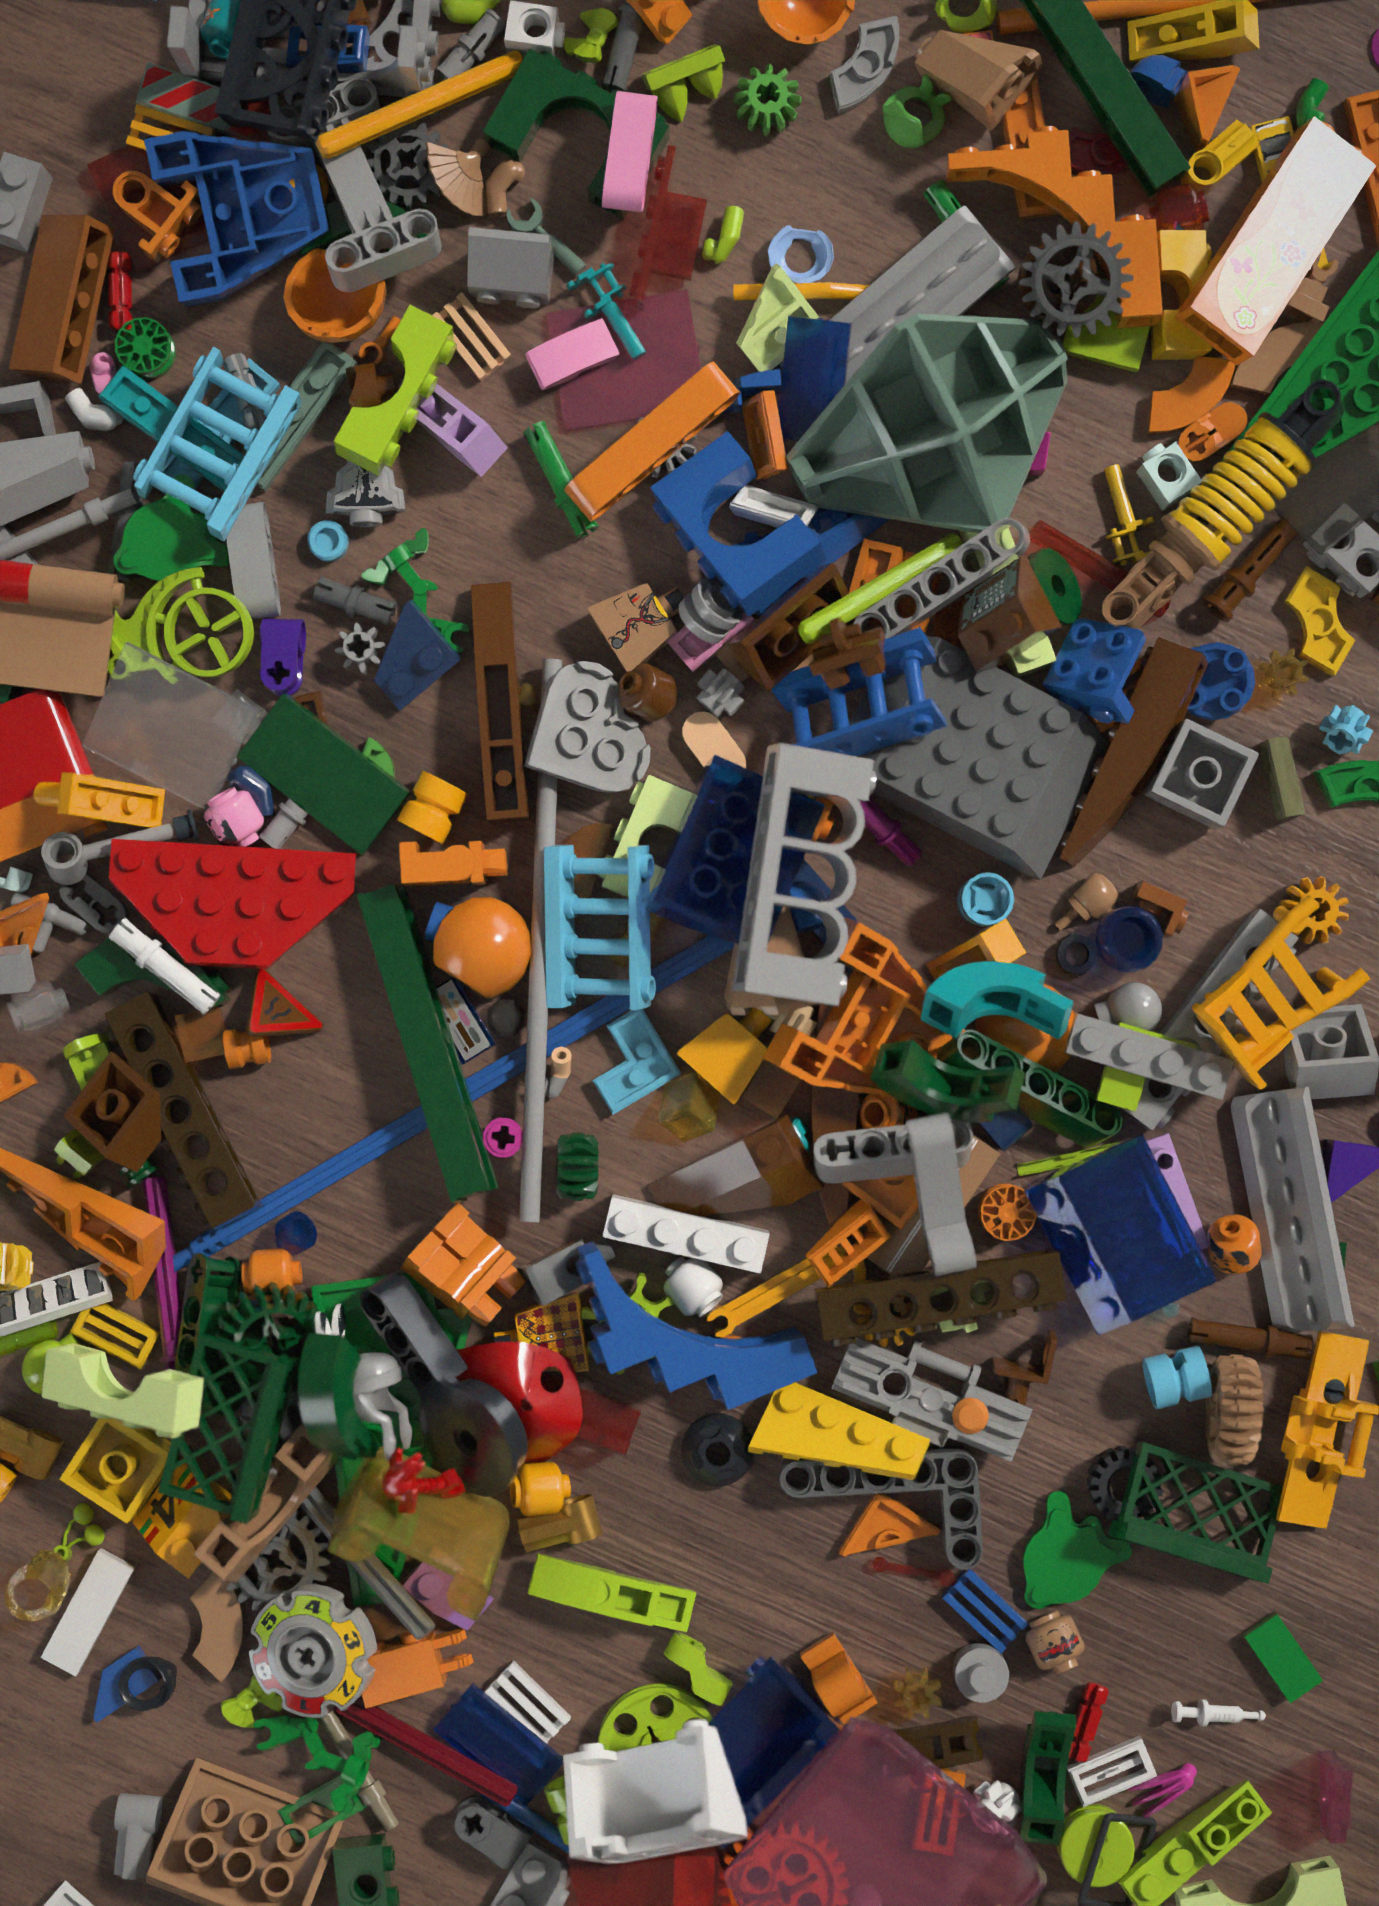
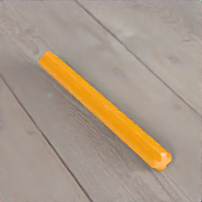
[316,50,523,159]

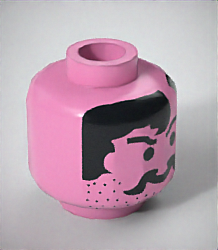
[204,787,264,847]

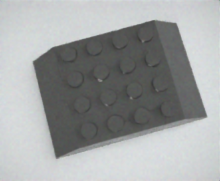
[849,636,1108,880]

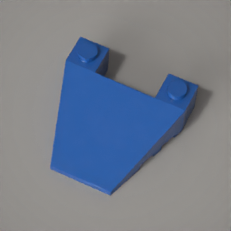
[144,131,329,307]

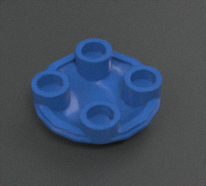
[1187,642,1255,721]

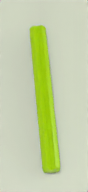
[797,533,964,644]

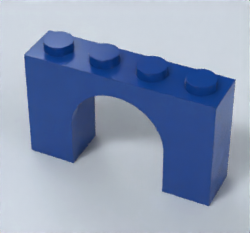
[650,431,826,617]

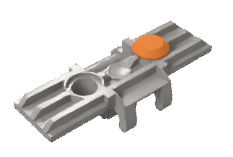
[831,1337,1033,1462]

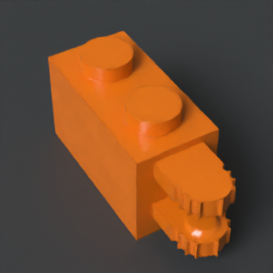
[362,1628,474,1709]

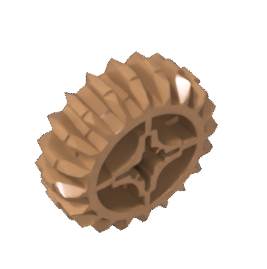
[1204,1354,1264,1466]

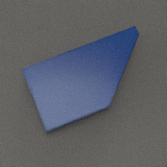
[93,1645,161,1723]

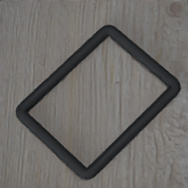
[1078,1813,1157,1906]

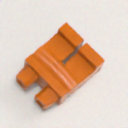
[399,841,508,887]
[401,1203,526,1327]

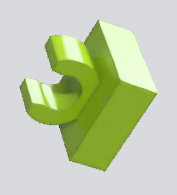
[54,1128,105,1178]

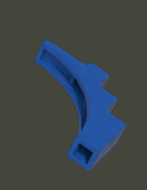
[575,1241,817,1410]

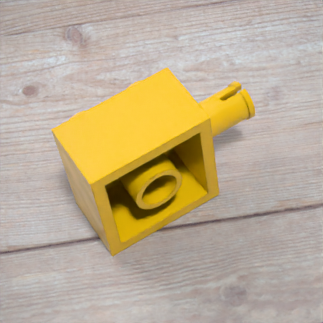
[59,1418,171,1524]

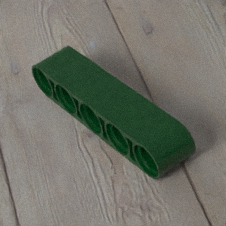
[936,1030,1122,1147]

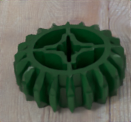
[214,1282,319,1387]

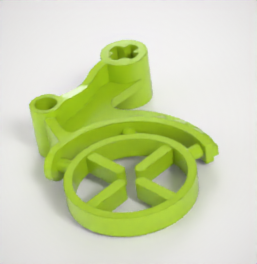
[108,567,254,684]

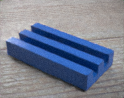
[941,1569,1029,1654]

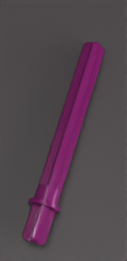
[142,1176,182,1371]

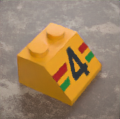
[132,1456,232,1579]

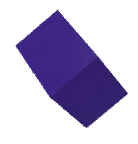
[1322,1139,1379,1203]

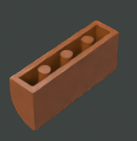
[9,214,115,384]

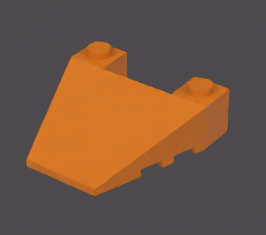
[763,917,965,1099]

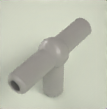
[11,892,88,953]

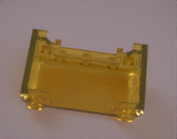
[328,1447,510,1621]

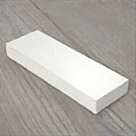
[41,1548,136,1677]

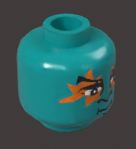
[200,0,241,59]

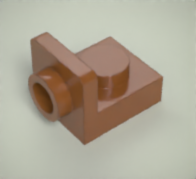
[1131,881,1189,938]

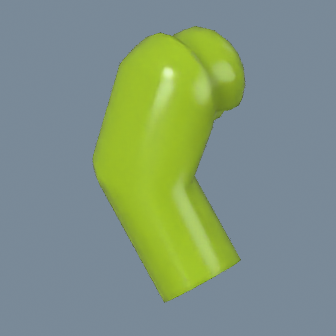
[441,0,501,25]

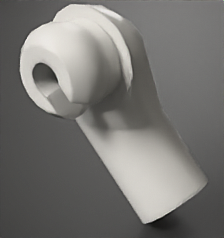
[65,388,124,431]

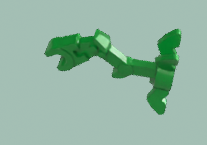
[362,528,470,654]
[253,1715,381,1815]

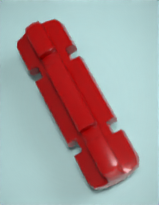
[108,252,132,331]
[1069,1682,1109,1763]

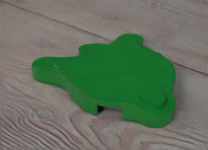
[113,474,230,581]
[1022,1490,1132,1609]

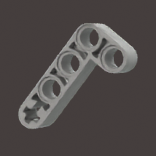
[906,1113,977,1276]
[814,1114,973,1183]

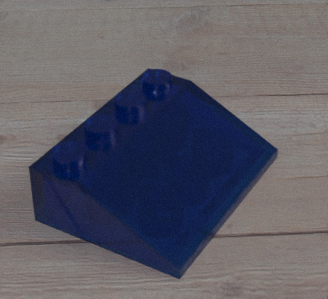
[645,755,825,945]
[1024,1134,1217,1335]

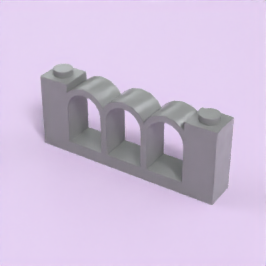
[732,743,876,1006]

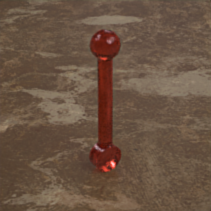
[872,1556,955,1586]

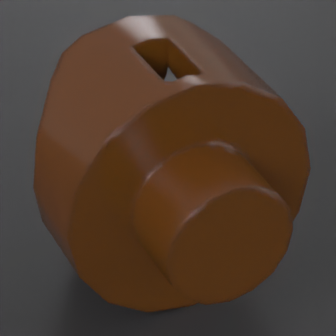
[345,362,397,409]

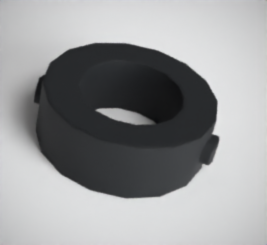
[1056,933,1097,976]

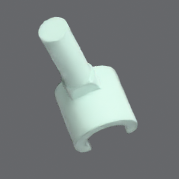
[0,867,33,893]

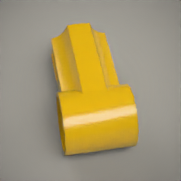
[1181,119,1259,197]

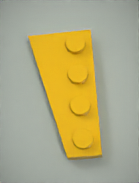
[748,1382,930,1480]

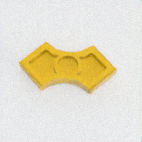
[1284,566,1356,676]

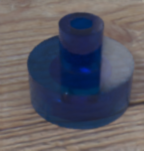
[275,1211,317,1255]

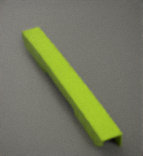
[1017,1141,1123,1176]

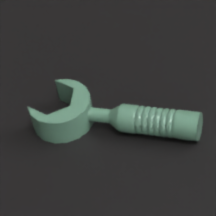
[507,197,587,277]

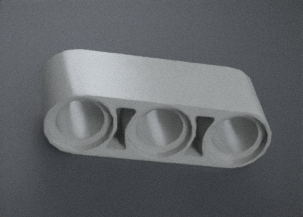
[226,502,281,621]

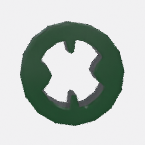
[118,1155,160,1189]

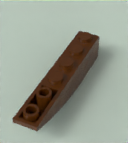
[471,582,530,823]
[1059,637,1208,867]
[810,1004,866,1247]

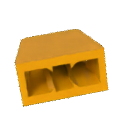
[677,1007,772,1105]

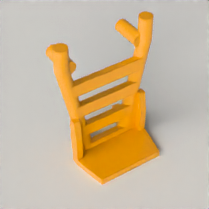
[1192,895,1371,1090]

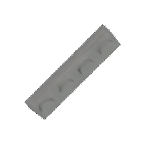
[1064,1014,1234,1100]

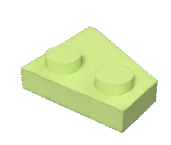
[736,263,825,372]

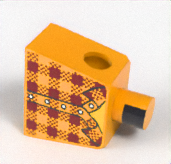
[494,1291,590,1372]

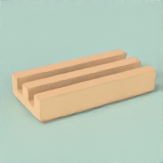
[432,293,512,382]

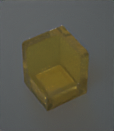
[658,1071,720,1142]

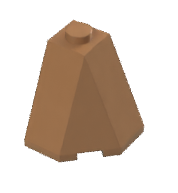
[914,30,1043,131]
[724,894,816,1015]

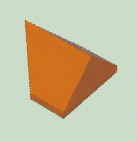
[1174,65,1240,152]

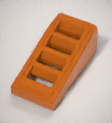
[805,1199,891,1287]

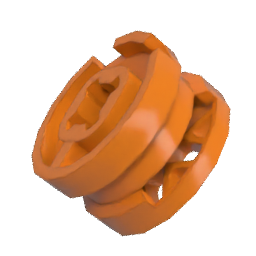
[977,1183,1037,1241]

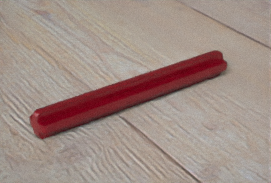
[335,1697,518,1807]

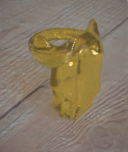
[4,1549,71,1622]

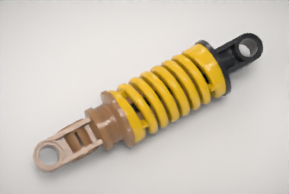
[1102,380,1344,629]

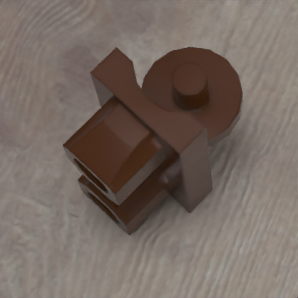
[809,617,886,690]

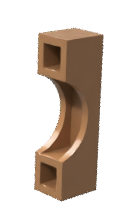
[194,1424,341,1583]

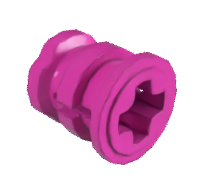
[483,1118,523,1157]

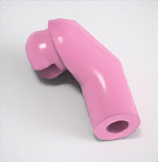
[89,352,117,394]

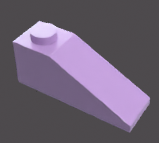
[396,379,508,477]

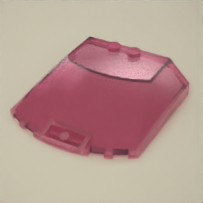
[723,1717,1047,1906]

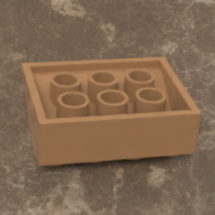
[146,1757,344,1906]

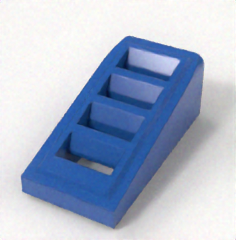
[286,25,370,73]

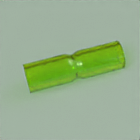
[0,1319,59,1357]

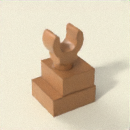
[1282,252,1339,324]

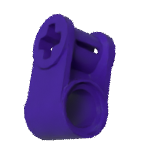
[260,618,306,696]

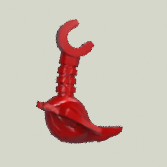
[382,1448,466,1515]

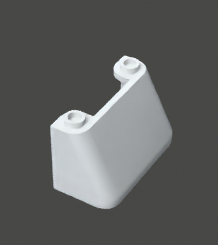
[563,1720,747,1864]

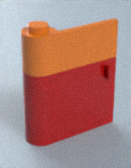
[0,689,108,862]

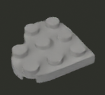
[524,661,651,793]

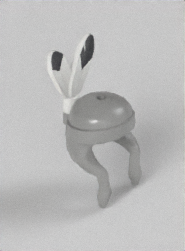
[315,1304,412,1460]

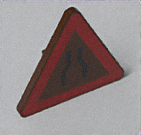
[246,969,323,1037]

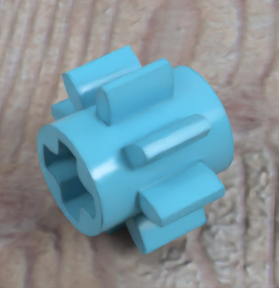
[1319,705,1373,755]

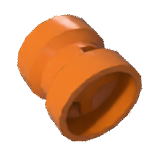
[223,1029,271,1070]

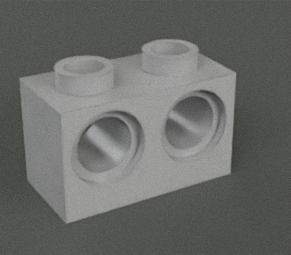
[1302,503,1379,598]

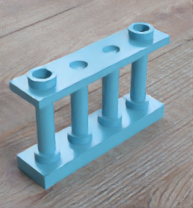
[133,346,302,541]
[544,845,656,1010]

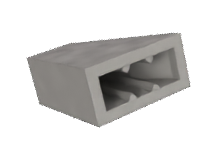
[0,431,95,526]

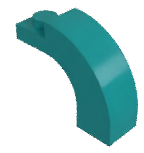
[920,961,1074,1040]

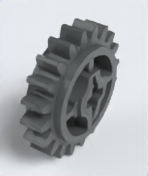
[1020,221,1134,338]
[226,1507,332,1612]

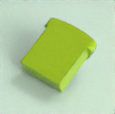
[62,1033,111,1090]

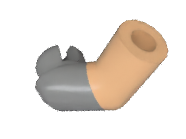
[545,1047,572,1100]

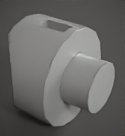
[952,1643,1009,1703]

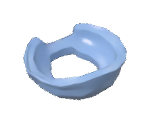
[768,225,834,283]

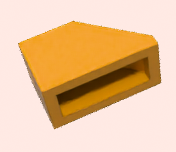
[926,919,1026,981]

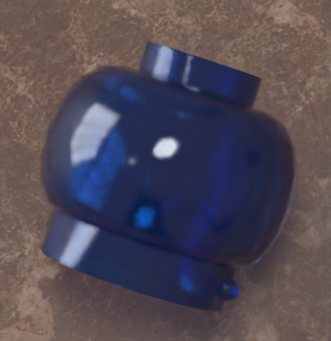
[1095,906,1163,973]

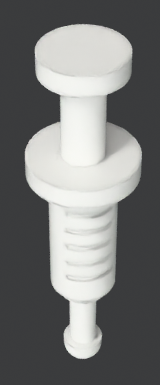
[1171,1699,1266,1727]

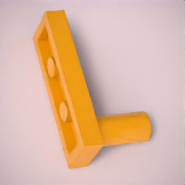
[34,773,165,828]

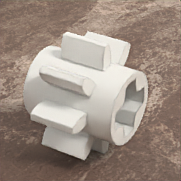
[970,1780,1022,1834]

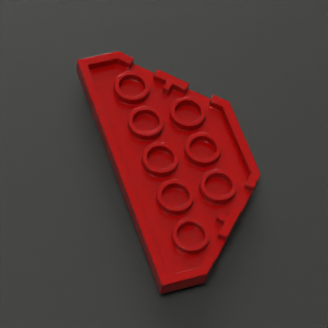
[109,839,356,969]

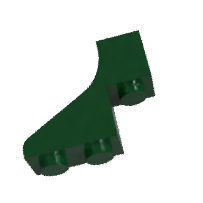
[75,937,232,1007]

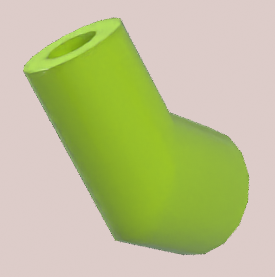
[702,206,744,264]

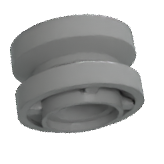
[679,579,743,643]

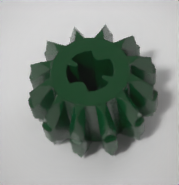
[555,1133,599,1201]

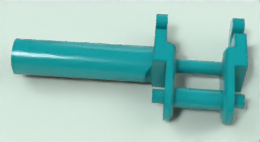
[566,263,646,360]

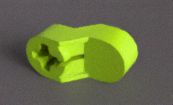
[663,1631,733,1706]

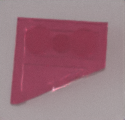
[1318,1750,1353,1843]

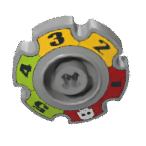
[249,1584,377,1718]

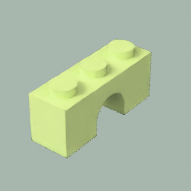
[598,775,693,898]

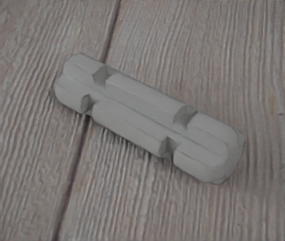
[223,353,267,430]

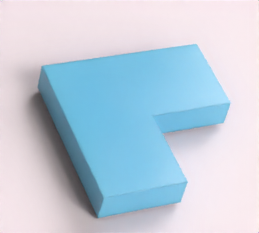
[592,1009,681,1115]

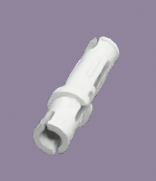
[109,918,220,1015]

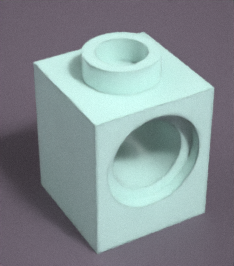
[1136,442,1202,511]

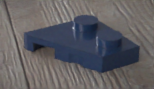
[374,599,462,711]

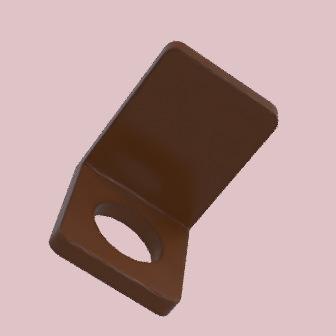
[992,1329,1057,1406]

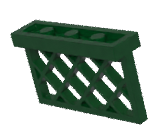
[158,1333,299,1524]
[1108,1442,1283,1584]

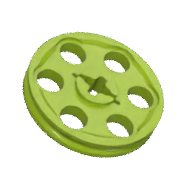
[598,1683,716,1752]

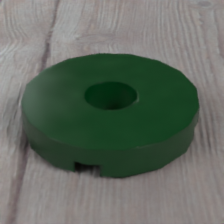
[1027,548,1082,627]

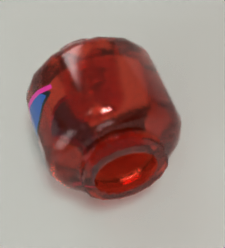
[1149,184,1210,231]

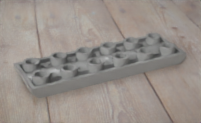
[780,205,1016,414]
[1231,1086,1355,1333]

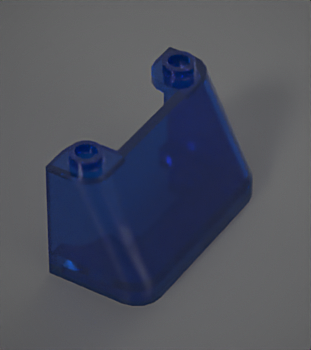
[708,1656,845,1849]

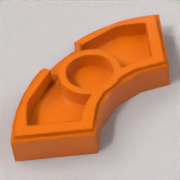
[1147,356,1235,434]

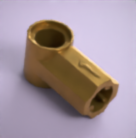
[0,1416,64,1480]
[517,1494,603,1553]

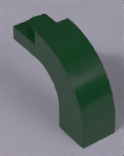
[870,1040,1025,1122]

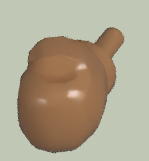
[1055,873,1118,931]

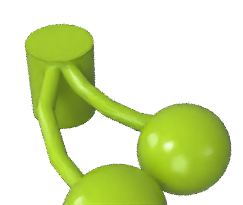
[52,1503,105,1563]

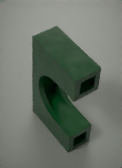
[483,48,670,221]

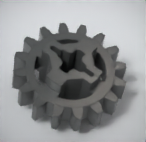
[367,122,448,211]

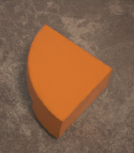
[0,1062,38,1102]

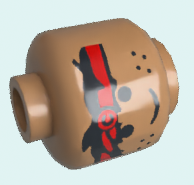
[1025,1610,1085,1675]

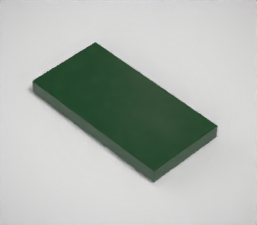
[237,693,412,855]

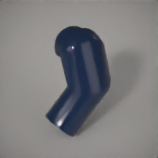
[228,766,275,818]

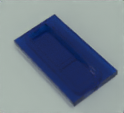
[778,316,852,441]
[433,1682,564,1806]

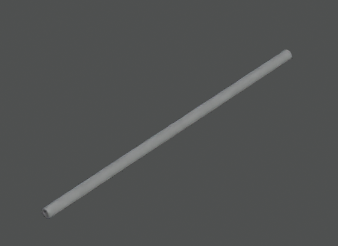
[519,659,562,1222]

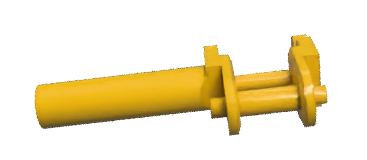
[1104,464,1155,566]

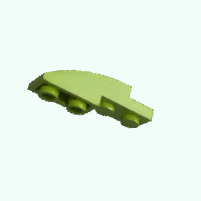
[527,1553,697,1632]
[1117,1780,1272,1906]

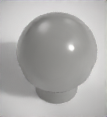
[1094,982,1162,1031]

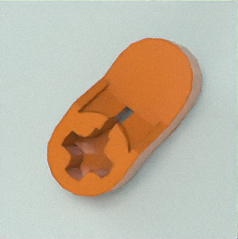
[1178,402,1247,463]

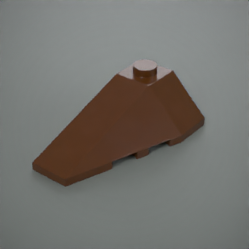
[647,1115,824,1216]

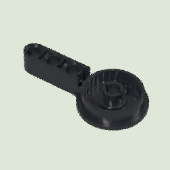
[360,1272,528,1497]

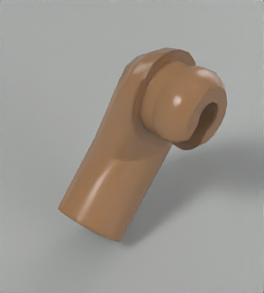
[485,159,525,218]

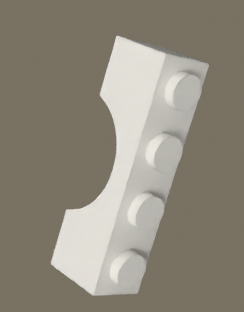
[603,1194,770,1273]

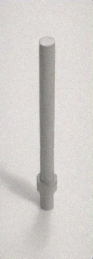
[0,488,137,560]

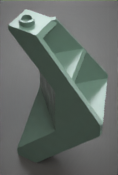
[786,314,1068,533]

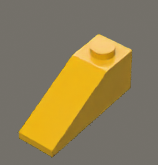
[1127,0,1259,63]

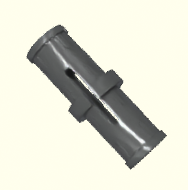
[313,576,397,627]

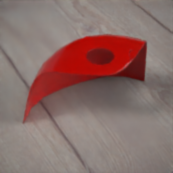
[455,1342,583,1463]

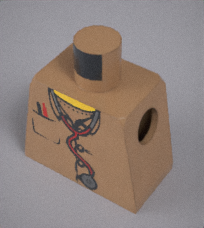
[587,583,684,673]

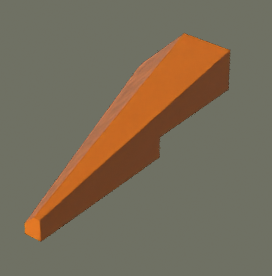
[0,1148,166,1301]

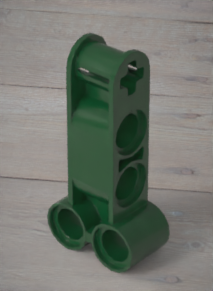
[175,1253,242,1416]

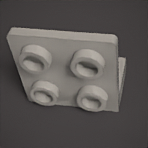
[489,1840,571,1906]

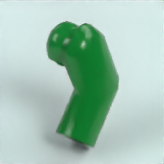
[1296,78,1329,127]

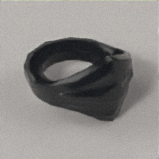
[118,1656,177,1711]

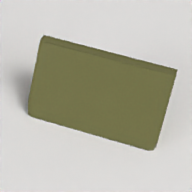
[1259,737,1305,820]

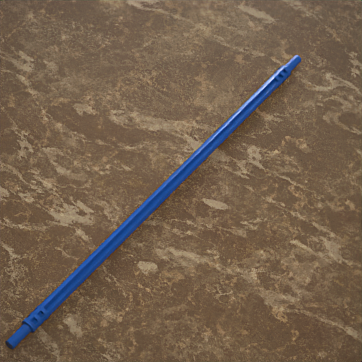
[162,918,739,1273]

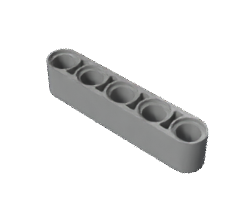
[854,518,1030,639]

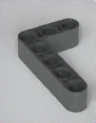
[778,1446,983,1570]

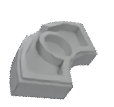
[829,15,899,114]

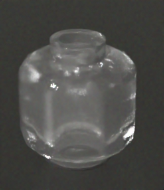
[6,980,70,1038]

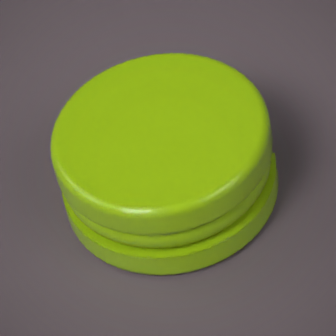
[1056,1803,1135,1887]

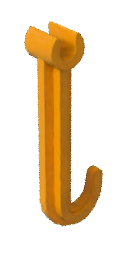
[706,1247,866,1337]

